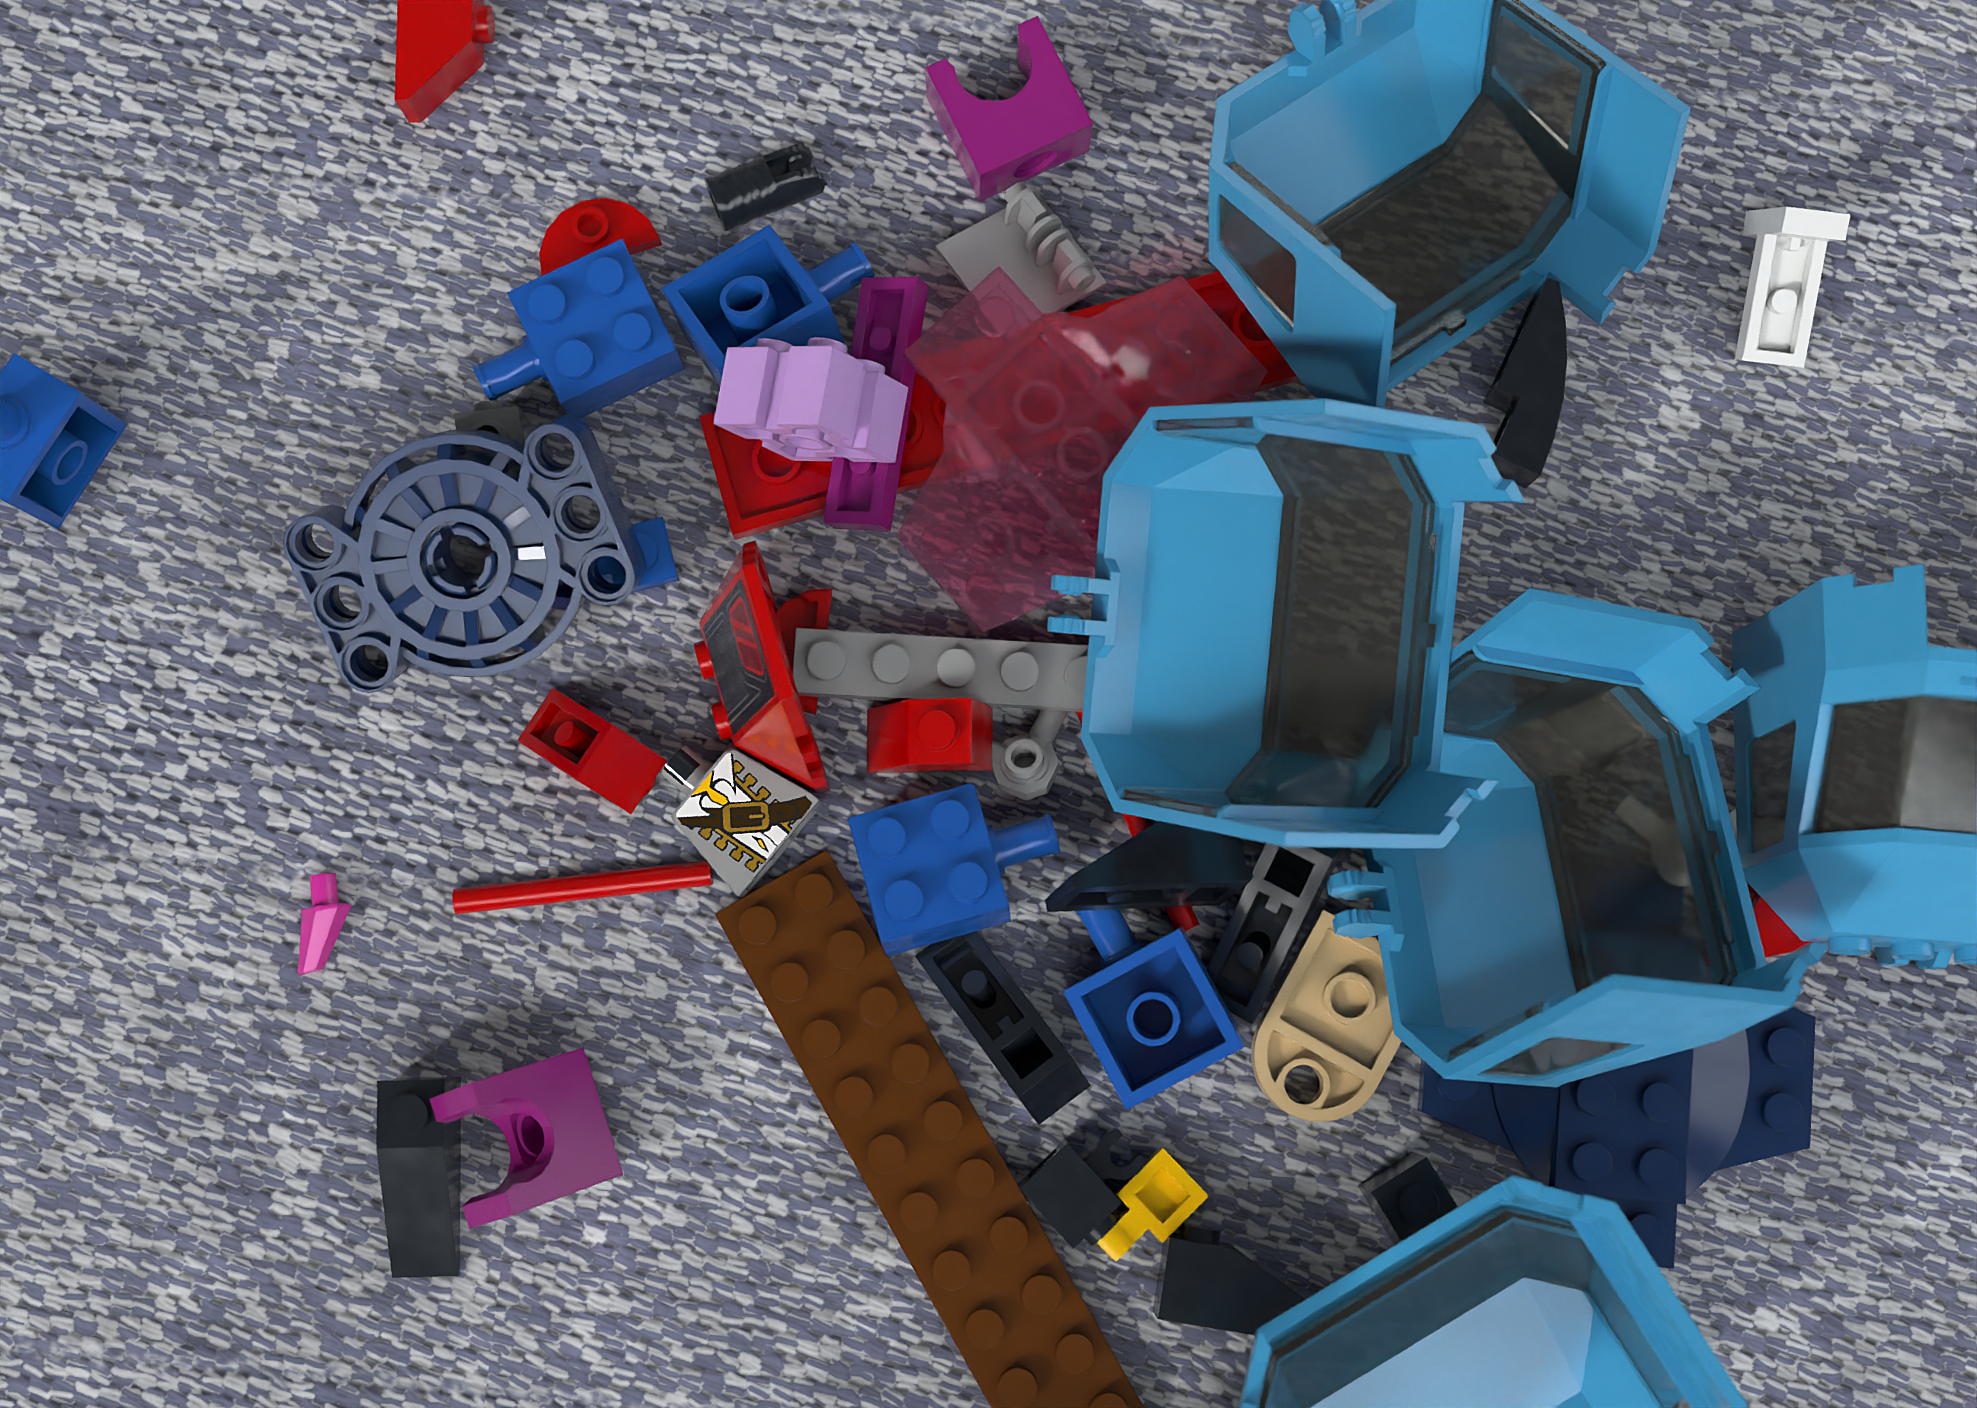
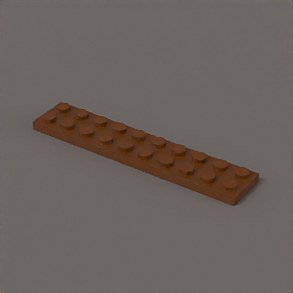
[715,850,1145,1408]

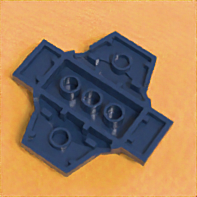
[1417,865,1816,1269]

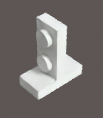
[1735,207,1850,368]

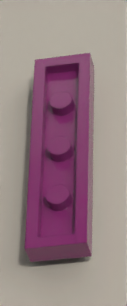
[823,277,929,531]

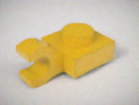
[1097,1147,1209,1261]

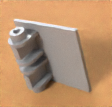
[935,182,1107,342]

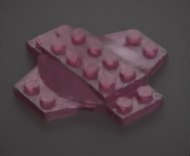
[896,266,1268,633]

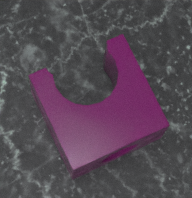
[925,16,1093,202]
[430,1047,623,1229]

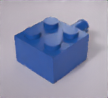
[661,224,874,386]
[472,239,685,419]
[0,353,128,529]
[847,782,1060,956]
[1063,909,1245,1110]

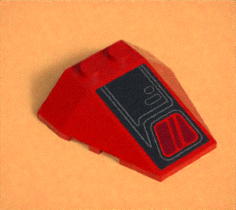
[694,540,831,794]

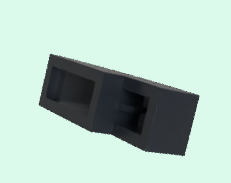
[1483,277,1567,488]

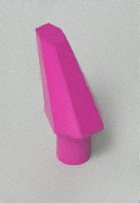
[297,873,351,976]

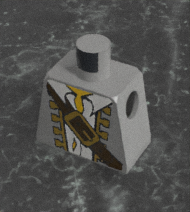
[661,745,823,898]

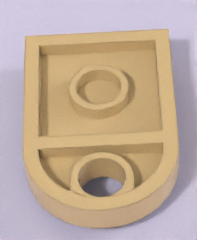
[1251,910,1402,1122]

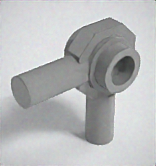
[992,710,1068,801]

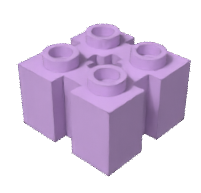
[713,338,908,463]

